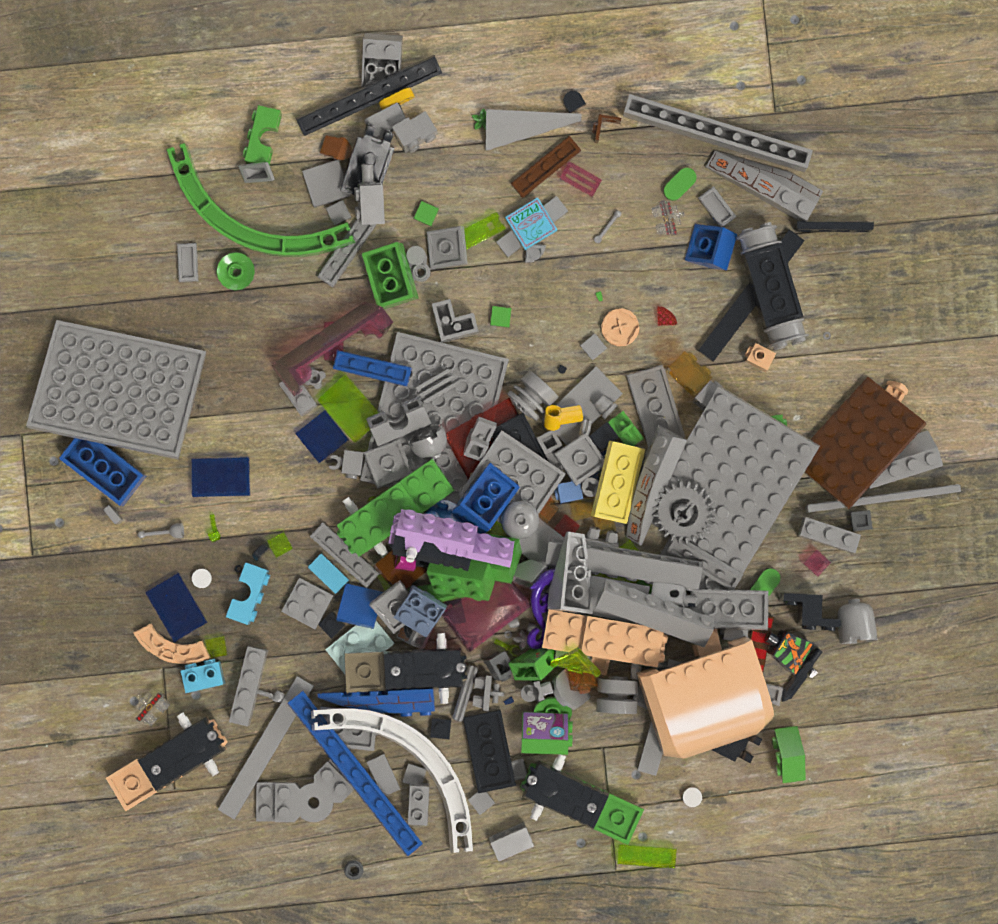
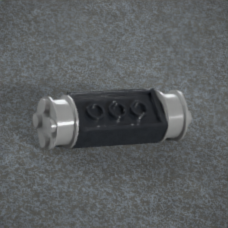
[736,222,809,351]

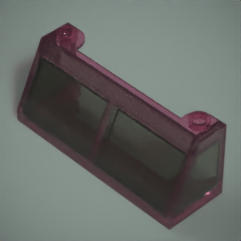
[272,302,393,397]

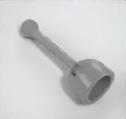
[137,523,184,539]

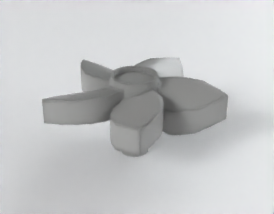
[513,629,531,650]

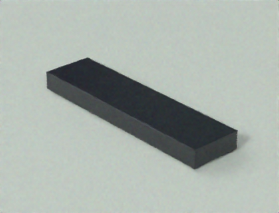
[795,221,874,233]

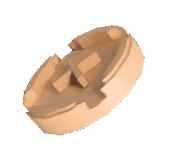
[601,308,639,347]

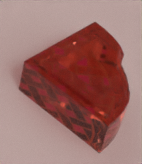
[657,306,677,326]

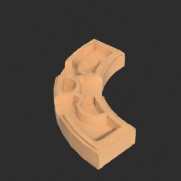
[133,623,211,664]

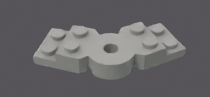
[256,759,369,822]

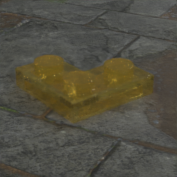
[570,497,616,535]

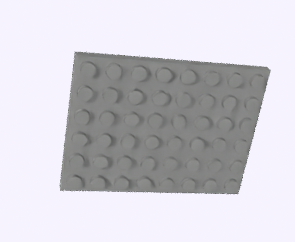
[26,320,206,460]
[360,332,509,504]
[652,386,820,573]

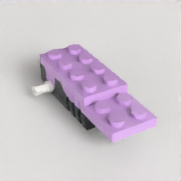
[389,509,514,571]

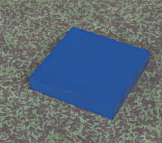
[336,583,383,629]

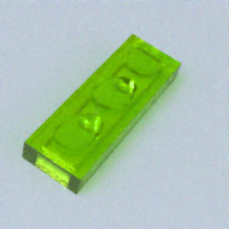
[617,844,677,869]

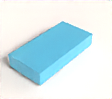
[308,553,349,594]

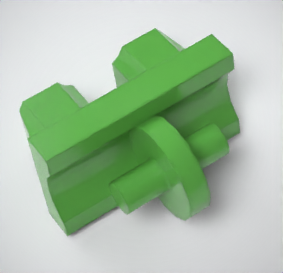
[608,411,644,446]

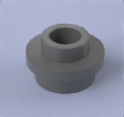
[344,860,364,880]

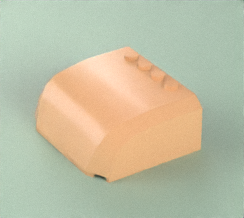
[636,636,774,759]

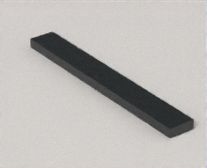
[296,55,442,136]
[698,229,805,362]

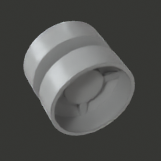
[596,676,639,714]

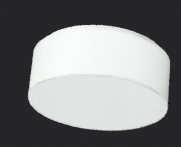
[192,569,212,588]
[682,787,702,807]

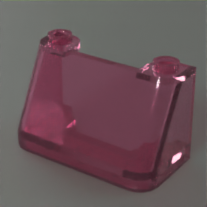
[441,581,531,653]

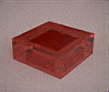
[554,514,580,538]

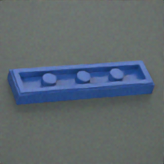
[333,350,412,387]

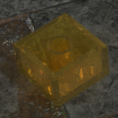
[666,351,713,397]

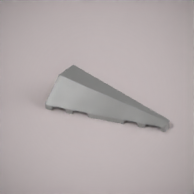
[486,109,581,151]

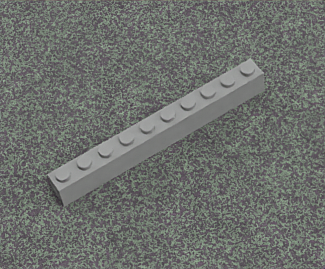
[623,94,813,172]

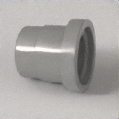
[594,395,618,419]

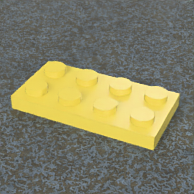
[591,441,645,524]

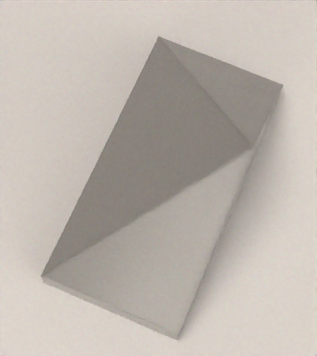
[238,162,274,183]

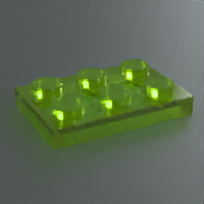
[318,374,380,443]

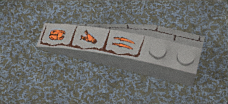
[705,151,823,222]
[626,425,687,545]

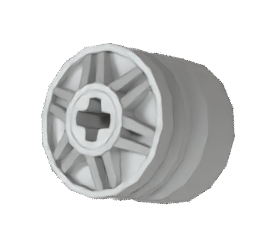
[507,370,559,421]

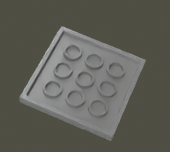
[458,430,566,523]

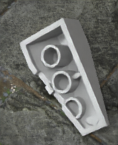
[547,532,594,614]

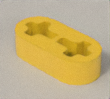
[379,88,415,110]

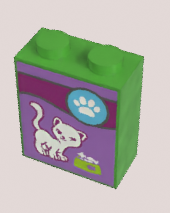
[521,712,573,755]

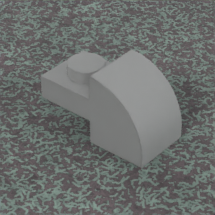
[464,417,497,461]
[537,431,564,471]

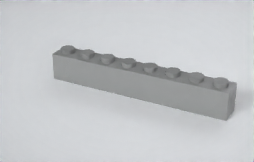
[545,536,703,591]

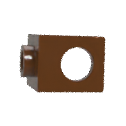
[592,114,622,143]

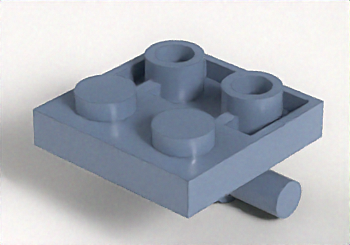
[393,585,447,637]

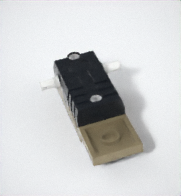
[344,633,468,704]

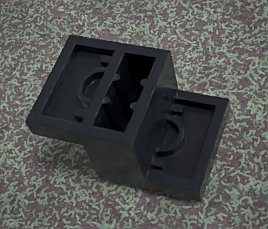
[779,593,841,631]

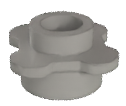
[304,367,326,389]

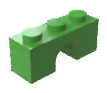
[243,105,282,166]

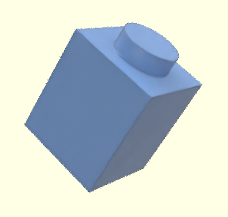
[554,481,583,504]

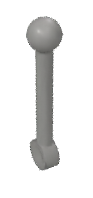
[594,210,621,243]

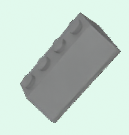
[867,431,943,490]

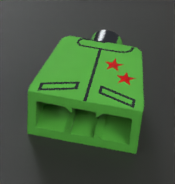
[508,648,556,680]

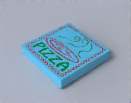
[505,198,558,250]

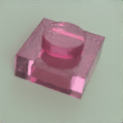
[803,550,831,577]

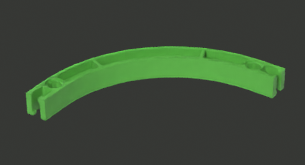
[167,143,356,257]

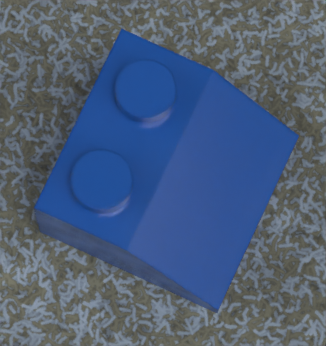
[685,224,737,271]

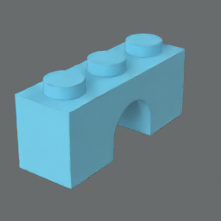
[226,562,271,625]

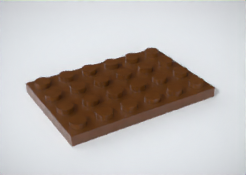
[804,377,927,509]

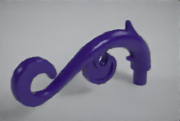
[527,569,555,649]

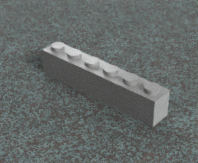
[596,579,714,647]

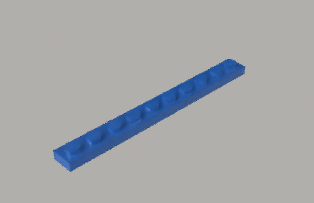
[287,691,423,856]

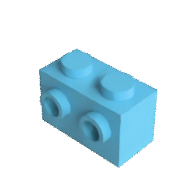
[181,659,226,693]

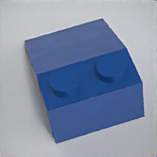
[451,463,520,534]

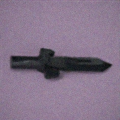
[782,648,823,702]

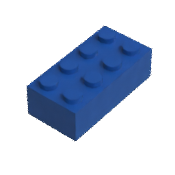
[59,438,147,506]

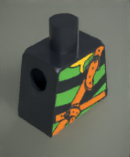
[764,630,814,675]

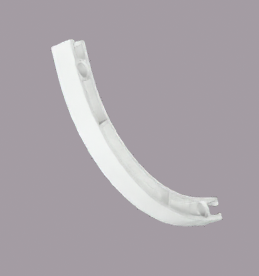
[311,709,473,853]

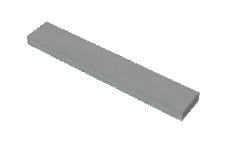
[637,659,682,776]

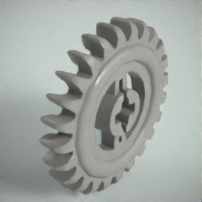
[652,481,716,544]

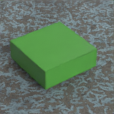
[414,201,439,227]
[490,306,512,328]

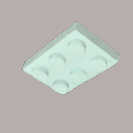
[325,620,395,674]

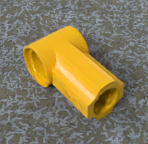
[544,405,583,431]

